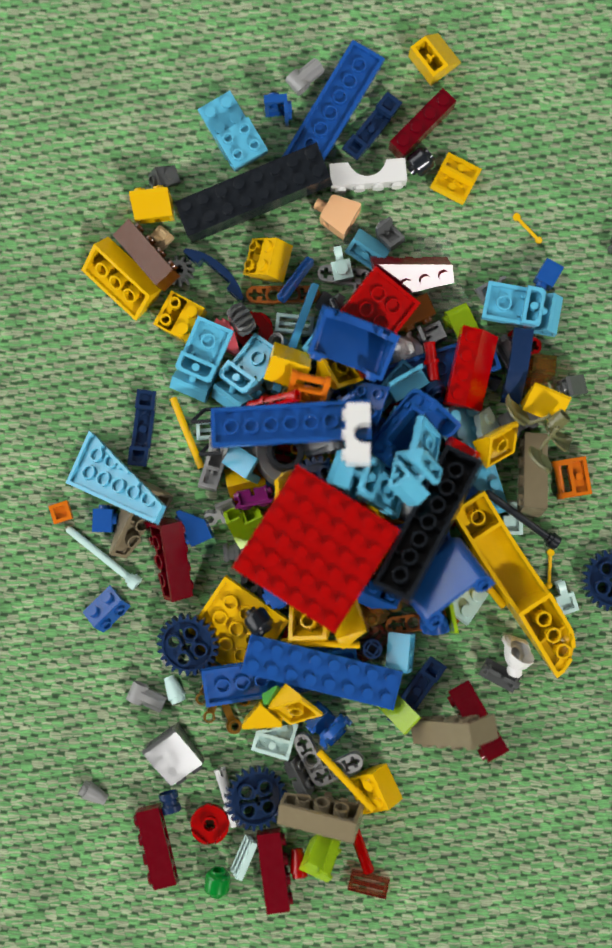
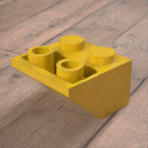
[408,33,461,86]
[129,185,175,225]
[243,238,293,282]
[153,290,207,344]
[349,763,403,815]

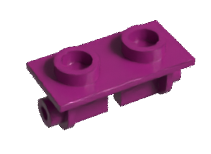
[234,485,275,510]

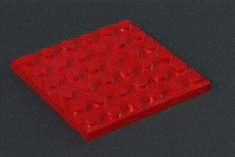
[232,464,401,634]

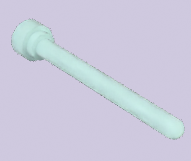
[66,526,143,590]

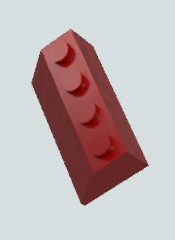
[443,325,498,412]

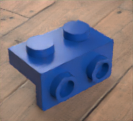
[264,92,292,127]
[83,585,130,632]

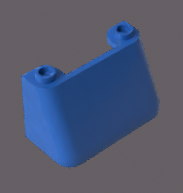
[307,304,400,382]
[369,389,462,469]
[411,537,496,632]

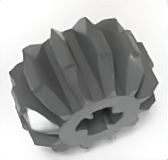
[168,255,195,288]
[226,302,256,337]

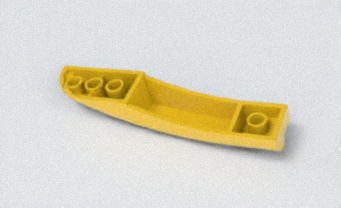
[455,490,576,678]

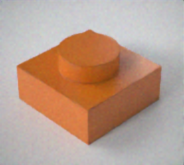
[48,500,74,524]

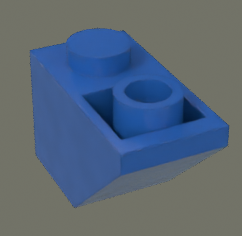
[175,510,215,547]
[357,577,399,609]

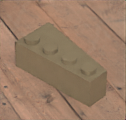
[517,432,548,518]
[411,714,498,751]
[277,792,364,844]

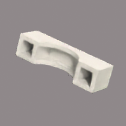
[329,158,407,194]

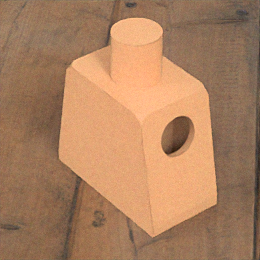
[313,194,362,241]

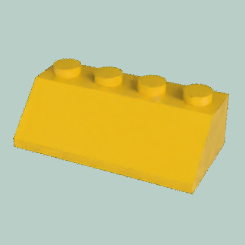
[81,237,162,321]

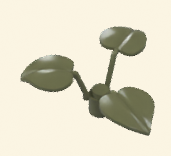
[506,394,573,474]

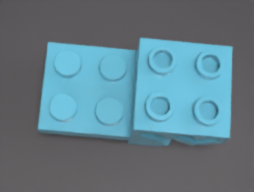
[197,91,268,172]
[481,281,563,337]
[169,316,234,403]
[211,333,273,407]
[388,415,443,506]
[326,449,404,520]

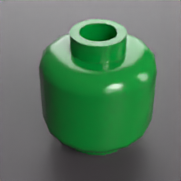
[204,866,230,899]

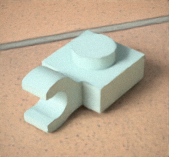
[331,246,354,282]
[502,502,523,535]
[554,579,579,615]

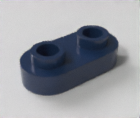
[424,380,446,406]

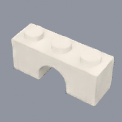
[342,403,370,467]

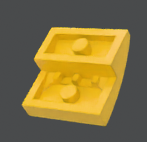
[430,152,482,205]

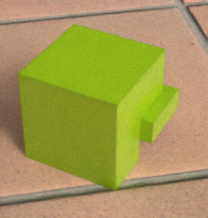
[223,505,263,549]
[299,834,342,883]

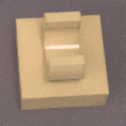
[150,224,175,251]

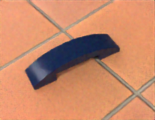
[342,92,402,160]
[183,248,244,303]
[500,327,534,405]
[127,389,157,467]
[387,656,447,722]

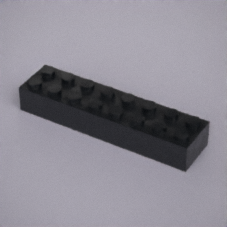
[175,142,333,243]
[373,445,483,606]

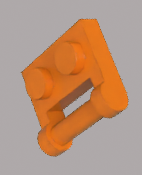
[285,369,331,403]
[551,456,592,499]

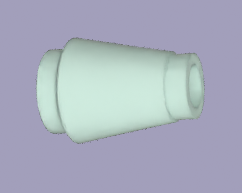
[164,675,186,705]

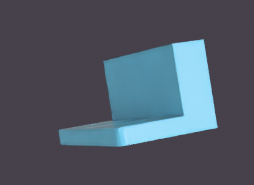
[345,228,390,270]
[387,364,429,403]
[222,447,261,484]
[385,632,416,674]

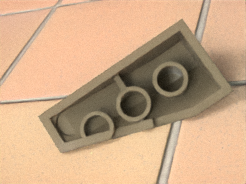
[109,480,174,558]

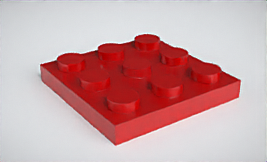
[341,266,420,333]

